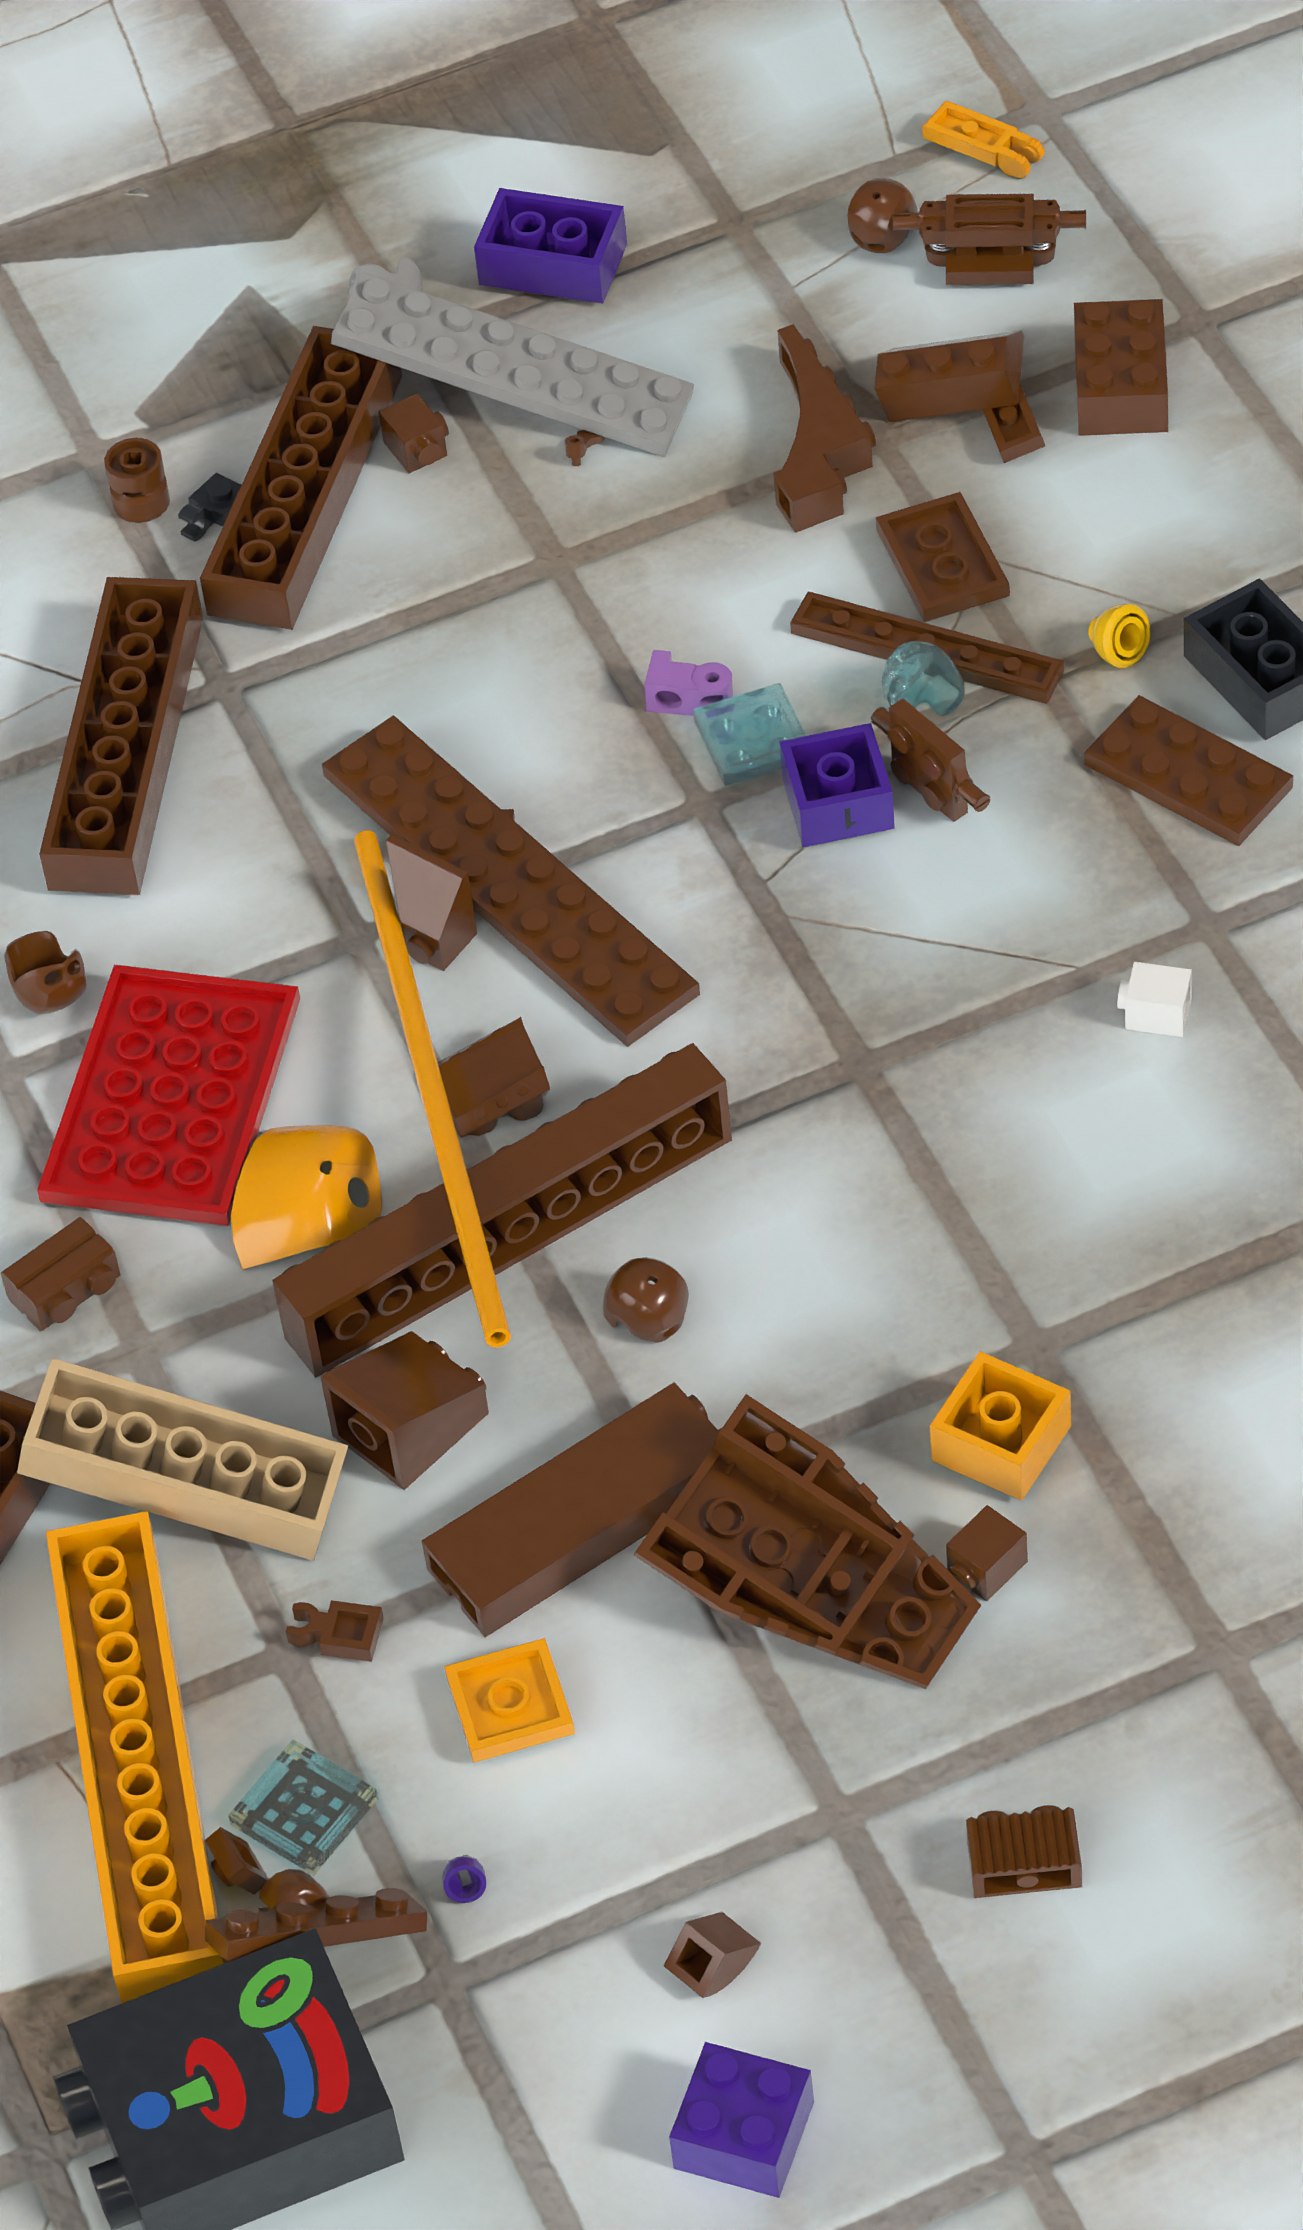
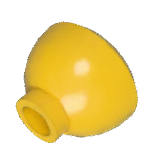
[1088,604,1150,668]

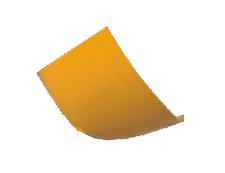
[231,1125,382,1270]

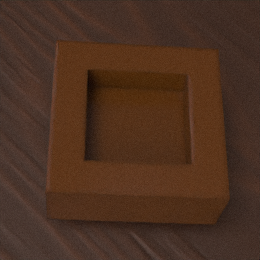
[204,1827,269,1895]

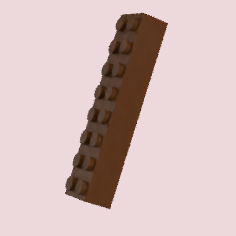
[200,326,402,630]
[39,577,203,895]

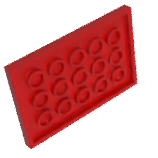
[37,964,300,1226]

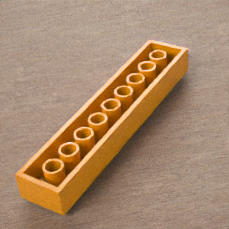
[46,1511,226,2004]

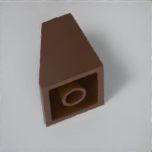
[321,1331,489,1490]

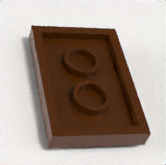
[876,492,1010,622]

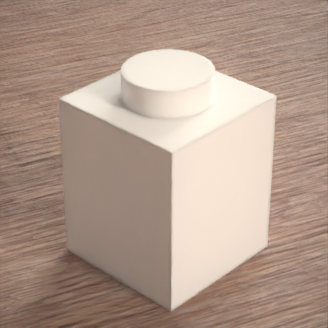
[1117,961,1192,1037]

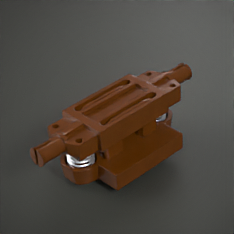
[893,194,1086,285]

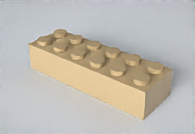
[17,1358,348,1561]

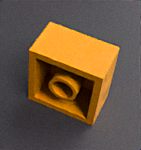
[930,1351,1071,1501]

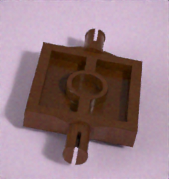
[871,698,991,822]

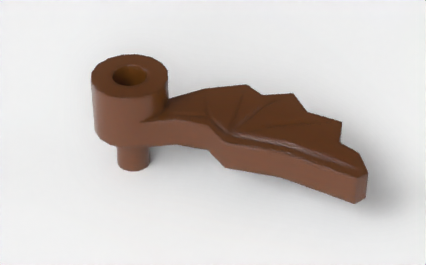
[565,430,607,466]

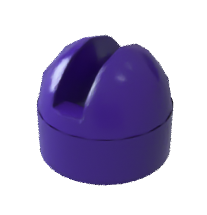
[442,1855,486,1903]

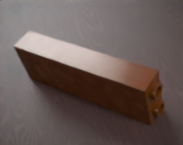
[422,1382,722,1637]

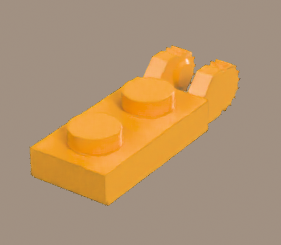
[922,100,1045,179]

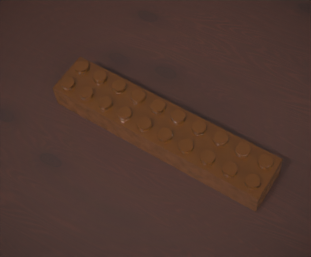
[272,1043,732,1378]

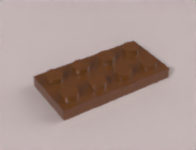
[1084,695,1293,846]

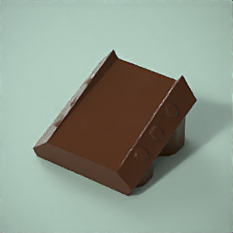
[438,1017,550,1139]

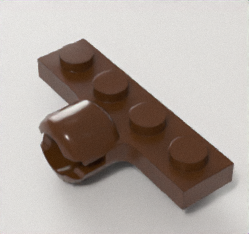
[205,1869,427,1961]

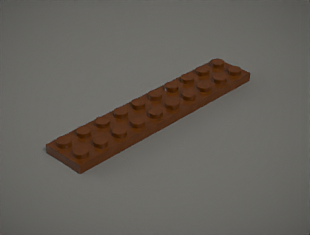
[322,715,700,1047]

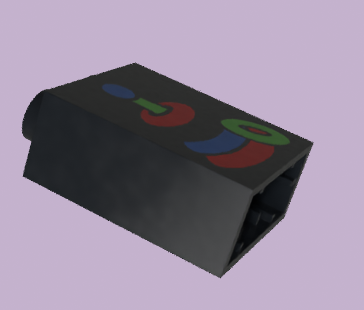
[53,1928,405,2230]

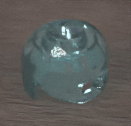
[882,641,965,716]

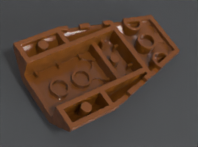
[634,1394,981,1689]

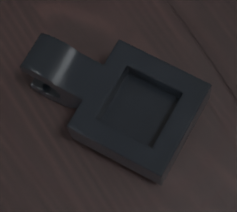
[178,472,241,542]

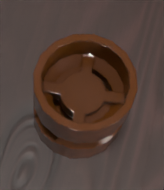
[104,437,170,523]

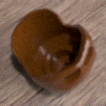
[847,178,918,253]
[4,931,86,1014]
[603,1257,689,1343]

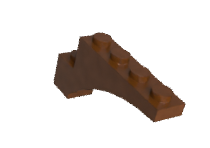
[773,324,876,533]

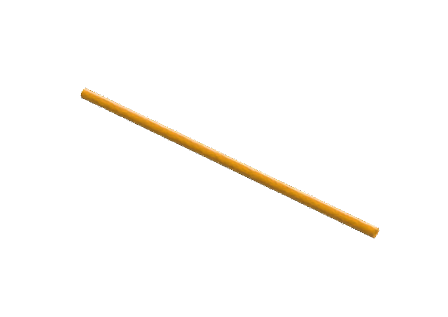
[354,830,511,1348]

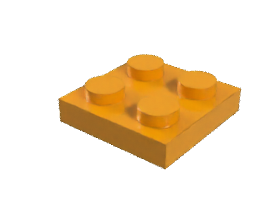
[444,1638,575,1763]

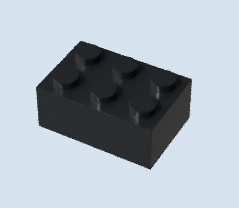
[1184,578,1303,740]

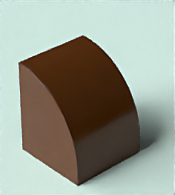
[664,1912,761,1998]

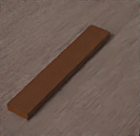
[790,591,1064,704]

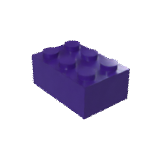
[474,188,627,304]

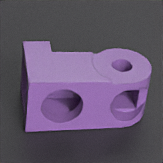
[645,650,733,717]

